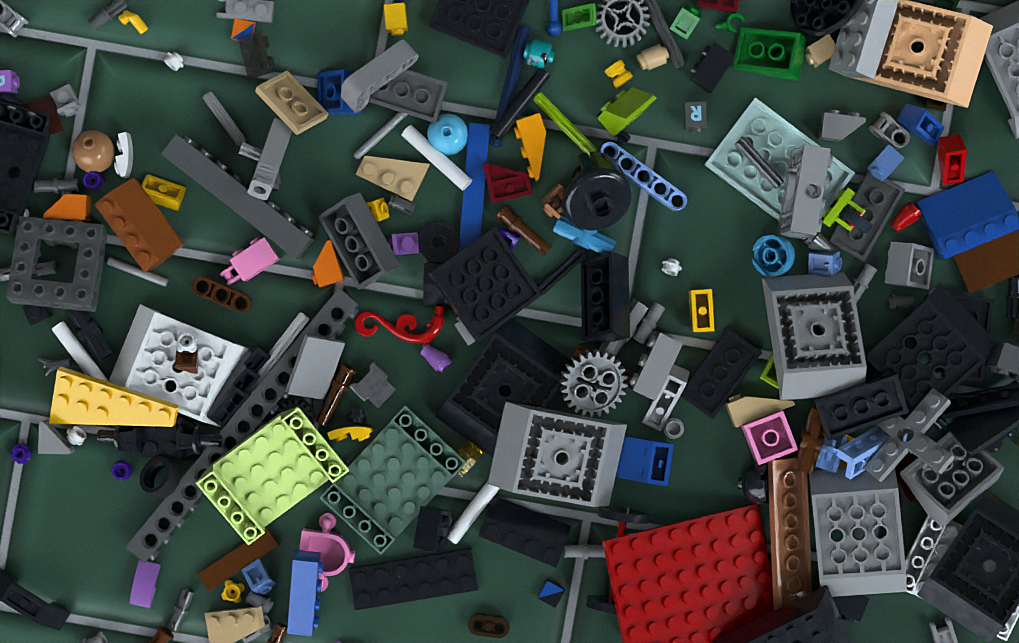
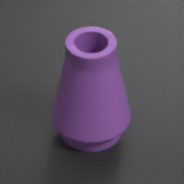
[420,344,452,373]

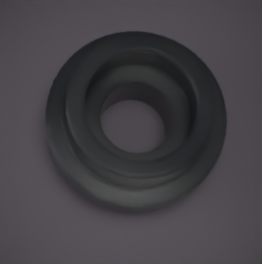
[346,409,367,424]

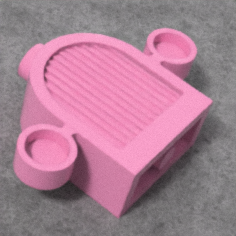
[299,512,355,592]

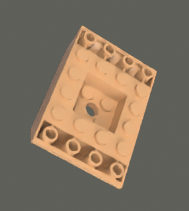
[849,0,993,108]

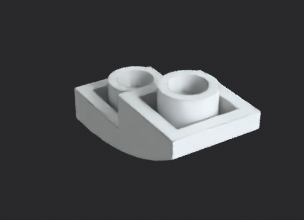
[114,132,133,178]

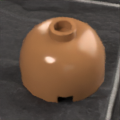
[72,130,115,173]

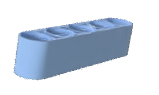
[599,142,687,211]

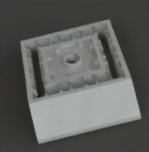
[762,272,867,401]
[487,401,627,507]

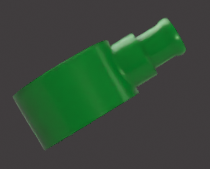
[715,13,745,34]

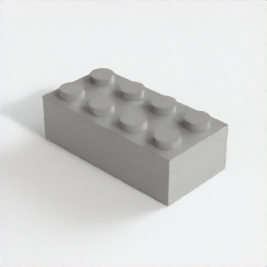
[828,0,899,79]

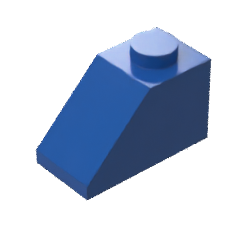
[896,103,944,146]

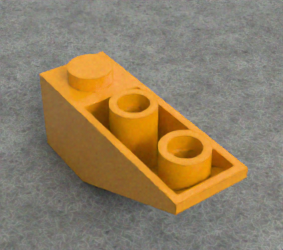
[513,113,546,182]

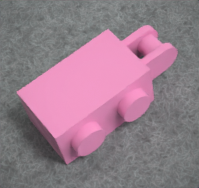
[220,236,281,286]

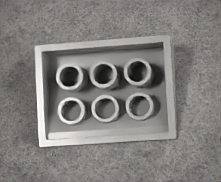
[900,432,1004,528]

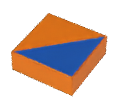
[231,19,256,44]

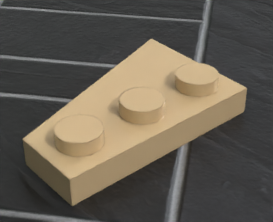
[356,156,430,202]
[205,606,265,643]

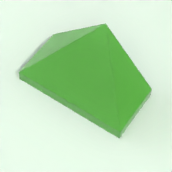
[562,3,596,31]

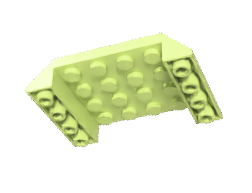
[196,407,349,545]

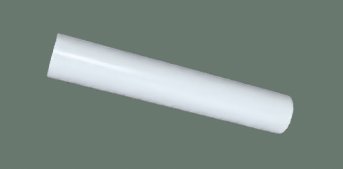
[402,125,472,191]
[52,321,109,382]
[447,481,500,544]

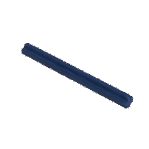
[489,25,530,147]

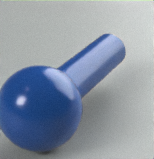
[546,0,562,37]

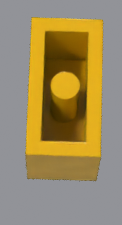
[688,289,714,332]

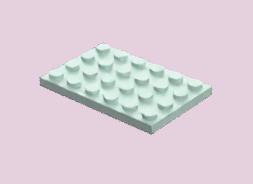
[704,98,855,240]

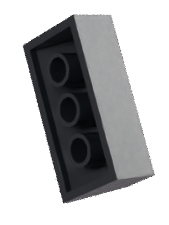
[581,252,630,342]
[478,495,571,568]

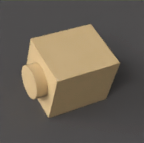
[804,34,836,68]

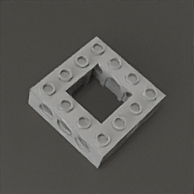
[777,144,833,239]

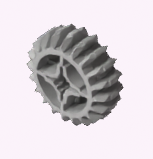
[596,0,650,48]

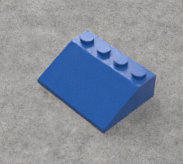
[915,171,1019,260]

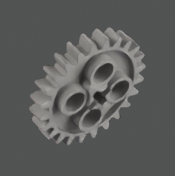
[559,349,628,417]

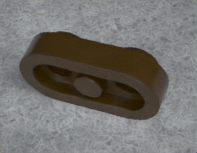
[468,613,509,638]

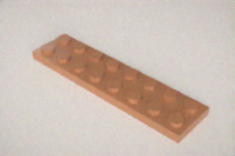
[767,457,812,611]

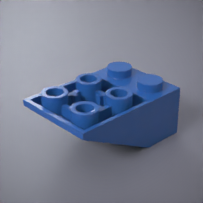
[615,436,674,486]

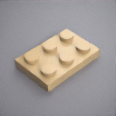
[255,71,329,135]

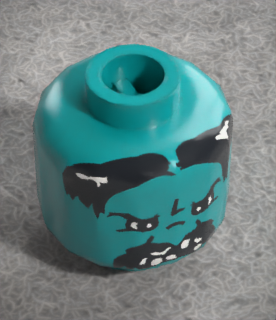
[523,39,555,68]

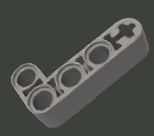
[341,40,419,113]

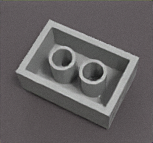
[629,332,683,401]

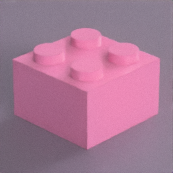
[741,410,798,465]

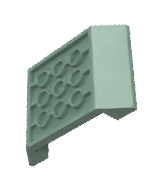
[320,405,467,555]

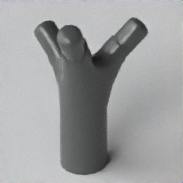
[38,357,71,376]

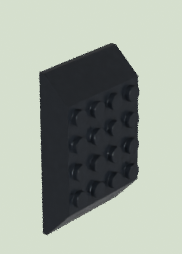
[713,585,851,643]

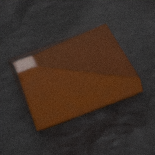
[175,349,198,374]

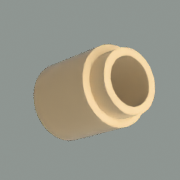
[636,44,669,71]

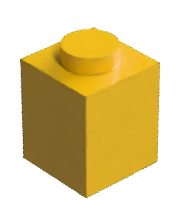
[384,3,408,36]

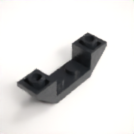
[0,568,71,631]

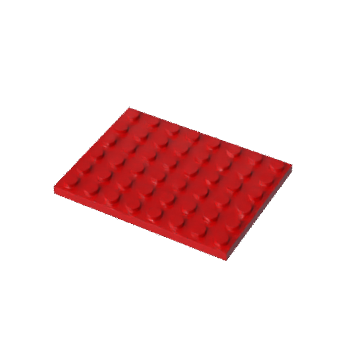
[602,503,774,643]

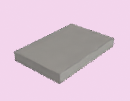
[285,334,345,400]

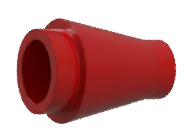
[890,202,922,233]

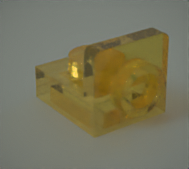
[457,441,483,477]

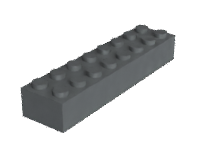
[161,134,315,260]

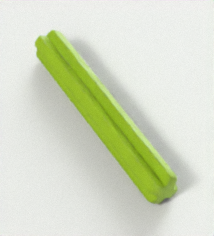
[533,92,597,157]

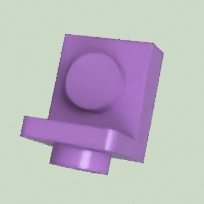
[388,232,420,255]

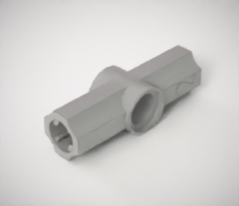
[598,298,648,357]

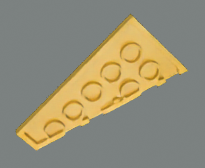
[49,367,179,427]

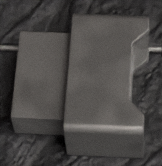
[349,361,396,408]

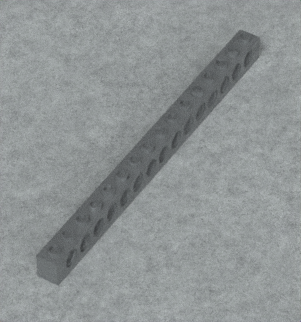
[126,288,360,563]

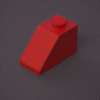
[937,134,967,185]

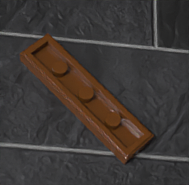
[198,528,279,591]

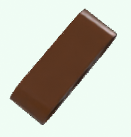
[192,277,253,313]

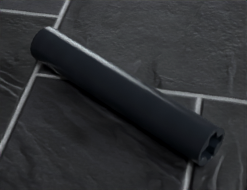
[489,68,550,141]

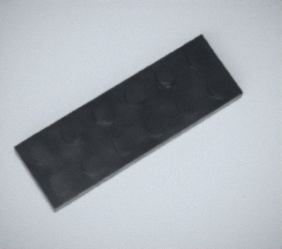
[349,548,479,610]

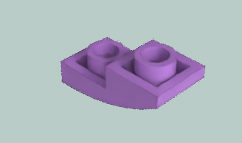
[130,560,161,608]

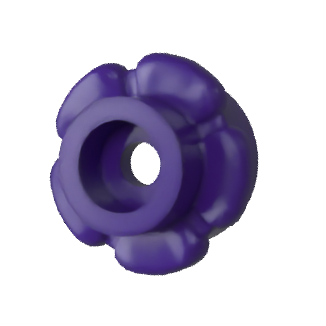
[83,171,104,191]
[10,444,31,464]
[111,460,132,481]

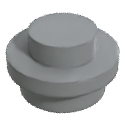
[663,418,684,439]

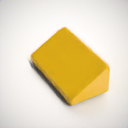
[141,174,186,211]

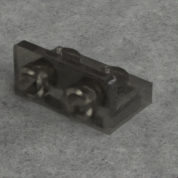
[238,31,275,79]

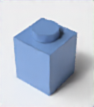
[867,145,904,182]

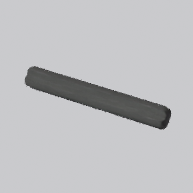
[643,0,686,69]

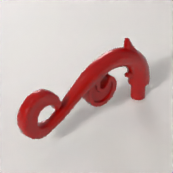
[354,306,445,348]

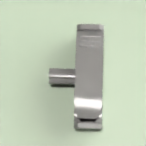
[238,118,292,200]

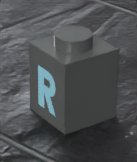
[683,101,707,133]

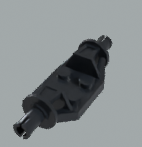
[97,416,222,459]

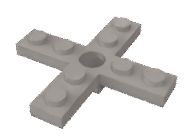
[864,389,955,483]

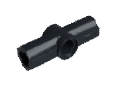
[65,309,114,362]

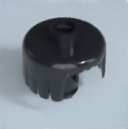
[556,152,632,231]

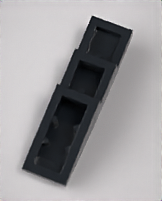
[207,343,271,427]

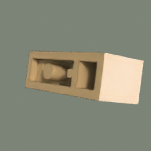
[725,394,795,427]

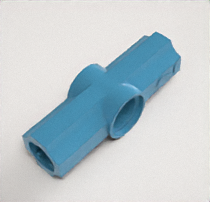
[553,215,616,255]

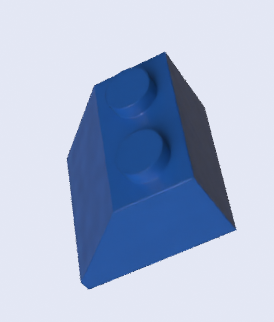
[317,69,362,116]

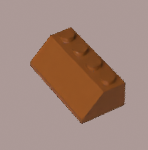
[95,177,184,272]

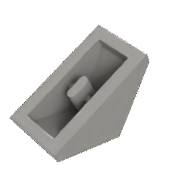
[38,420,76,454]

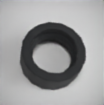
[140,456,181,498]

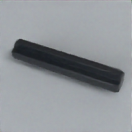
[537,247,587,295]

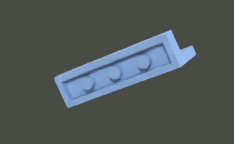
[836,426,907,479]

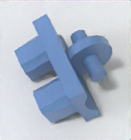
[815,435,848,473]

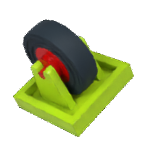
[822,188,873,234]

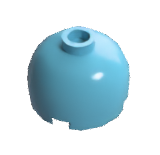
[427,114,468,156]

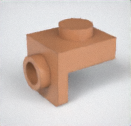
[541,183,566,219]

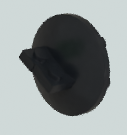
[790,0,863,36]

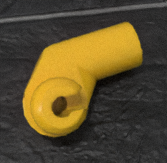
[118,10,148,35]

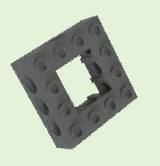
[6,216,108,312]

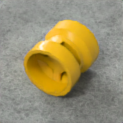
[604,60,633,89]

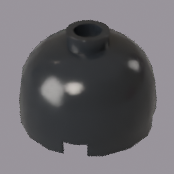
[738,462,769,504]

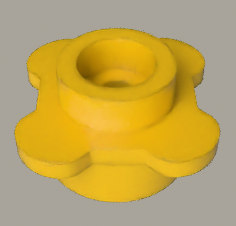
[221,580,245,603]

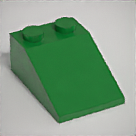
[733,27,807,81]

